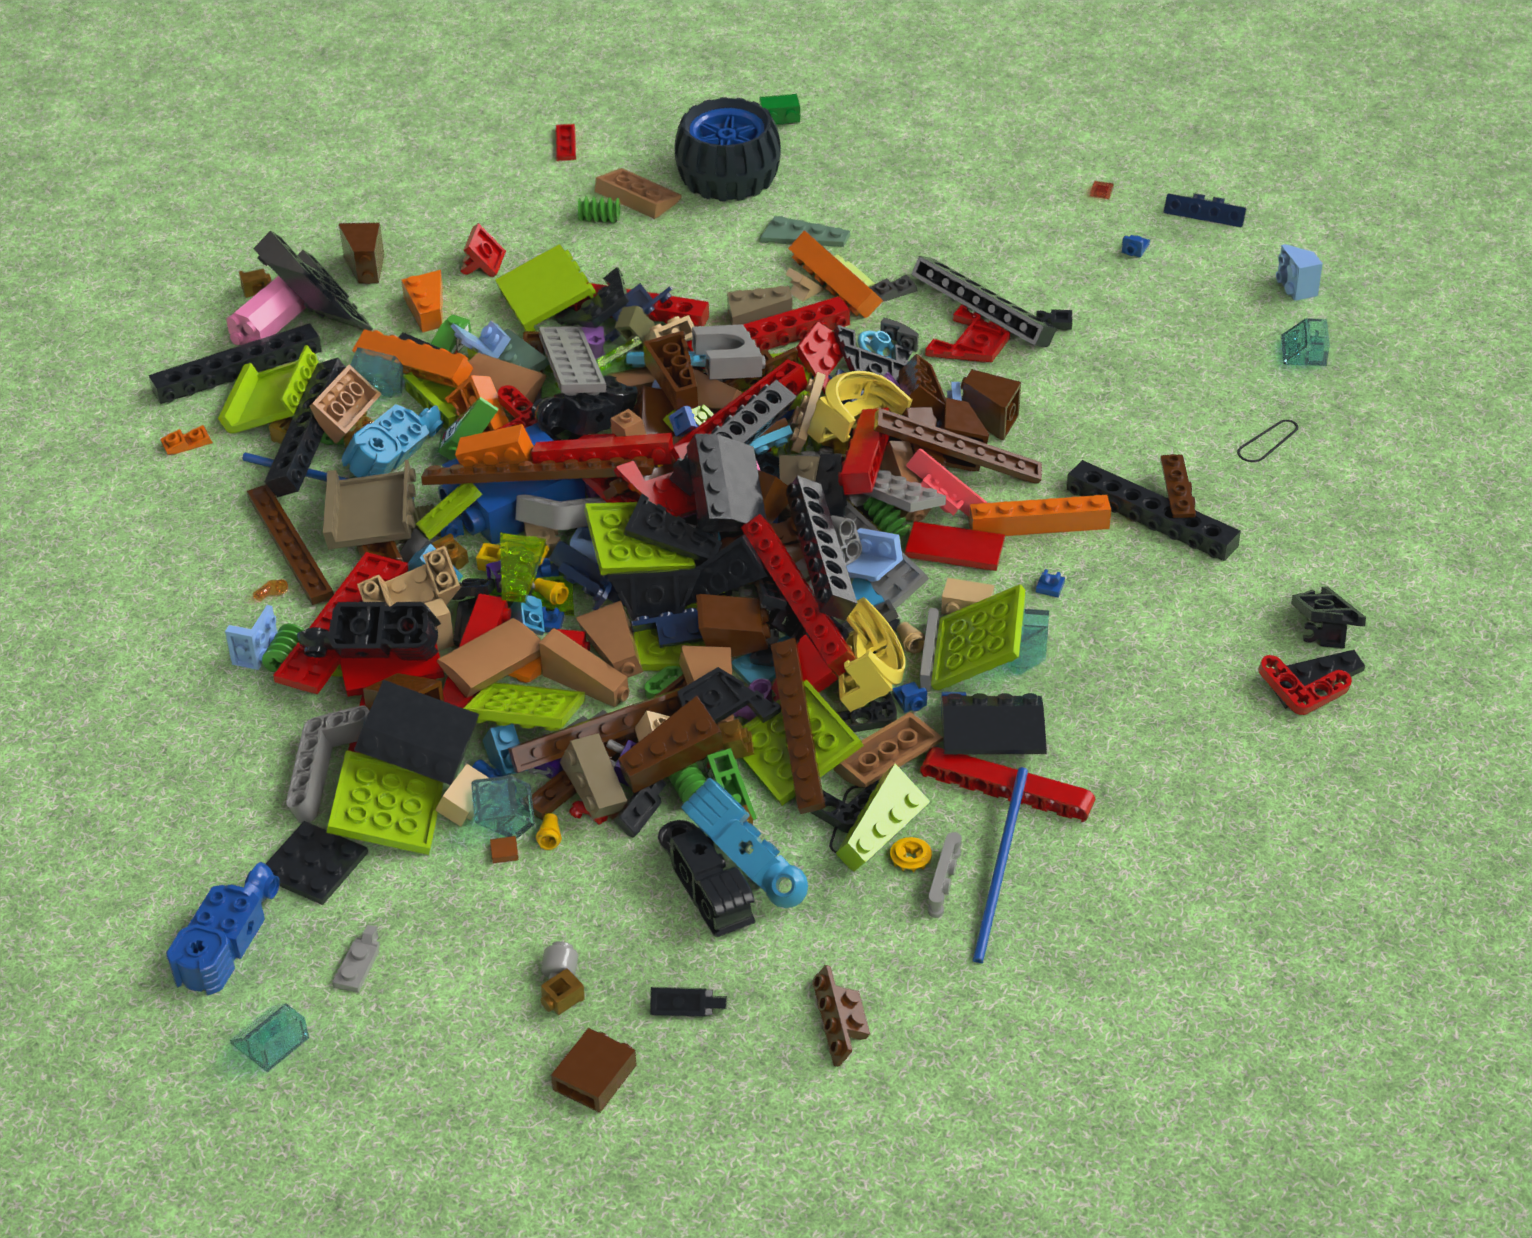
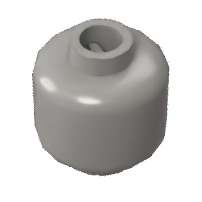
[541,941,578,980]

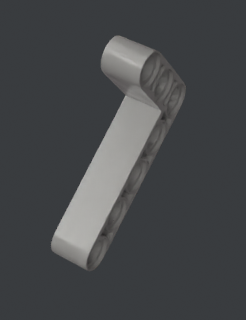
[515,495,607,530]
[286,706,369,823]

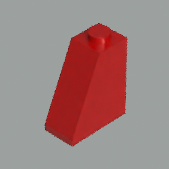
[771,634,838,702]

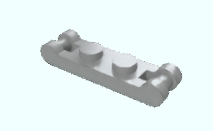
[928,832,962,918]

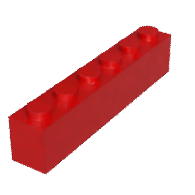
[838,407,889,495]
[532,433,673,465]
[443,594,511,708]

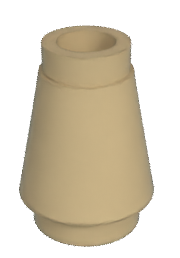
[897,622,925,654]

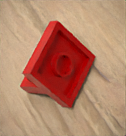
[460,223,506,277]

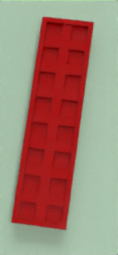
[273,552,409,695]

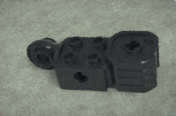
[531,375,638,436]
[297,602,441,661]
[658,820,756,937]

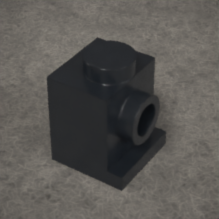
[766,605,801,638]

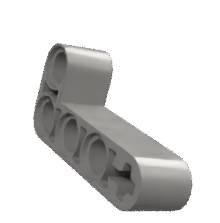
[796,515,862,588]

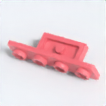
[906,449,988,517]

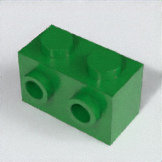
[759,94,801,125]

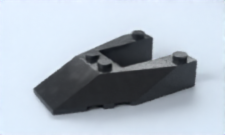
[253,231,373,331]

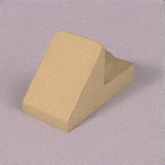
[785,267,825,302]

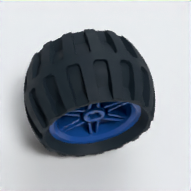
[674,97,781,202]

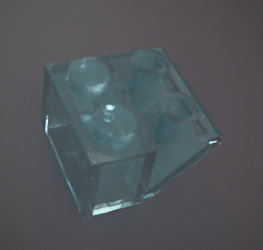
[1281,318,1330,366]
[350,347,403,398]
[1011,609,1049,676]
[471,775,535,839]
[230,1003,309,1072]

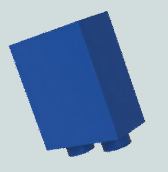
[438,423,586,544]

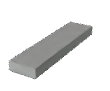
[920,608,939,692]

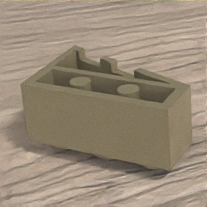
[727,286,792,325]
[779,455,820,521]
[560,733,627,819]

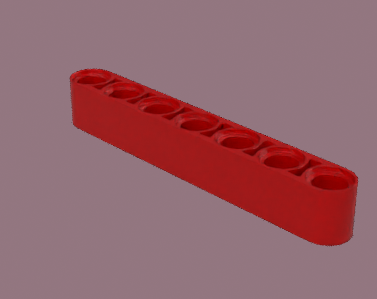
[920,747,1096,822]

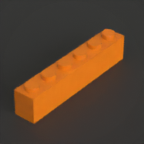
[788,230,883,318]
[352,329,473,388]
[969,495,1111,536]

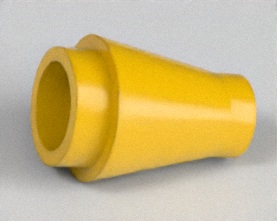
[533,578,569,605]
[536,813,562,850]

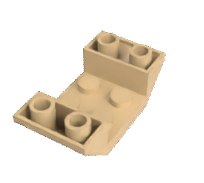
[357,546,461,606]

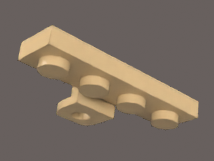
[788,372,826,453]

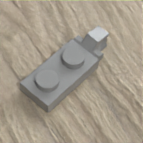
[332,925,380,993]

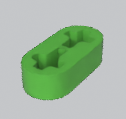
[644,666,683,699]

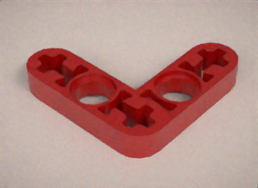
[496,385,536,430]
[1258,655,1352,715]

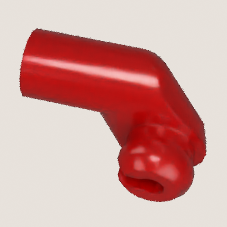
[569,800,608,825]

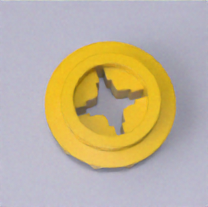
[890,837,932,873]

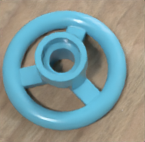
[858,331,894,359]

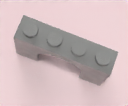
[692,324,765,379]

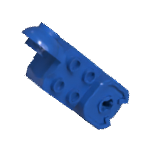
[166,862,280,996]

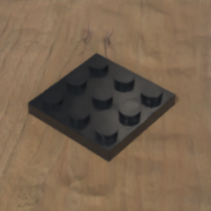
[266,821,368,905]

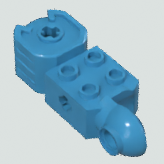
[342,404,444,477]
[681,778,808,909]

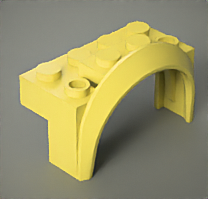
[807,371,912,443]
[838,597,905,712]

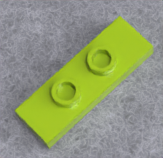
[416,483,482,540]

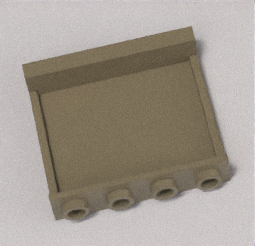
[323,460,416,550]

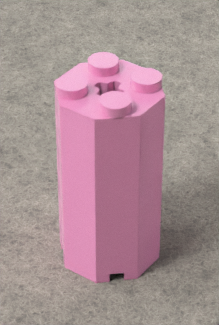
[226,276,306,345]

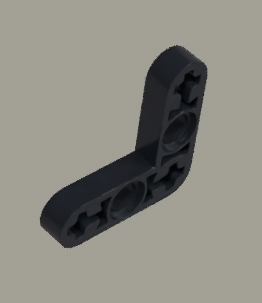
[836,692,897,732]
[810,779,880,833]

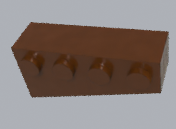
[643,330,698,411]
[899,353,946,422]
[618,696,724,793]

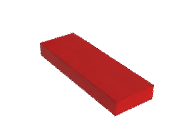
[556,124,576,161]

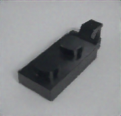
[614,779,667,838]
[650,986,727,1017]

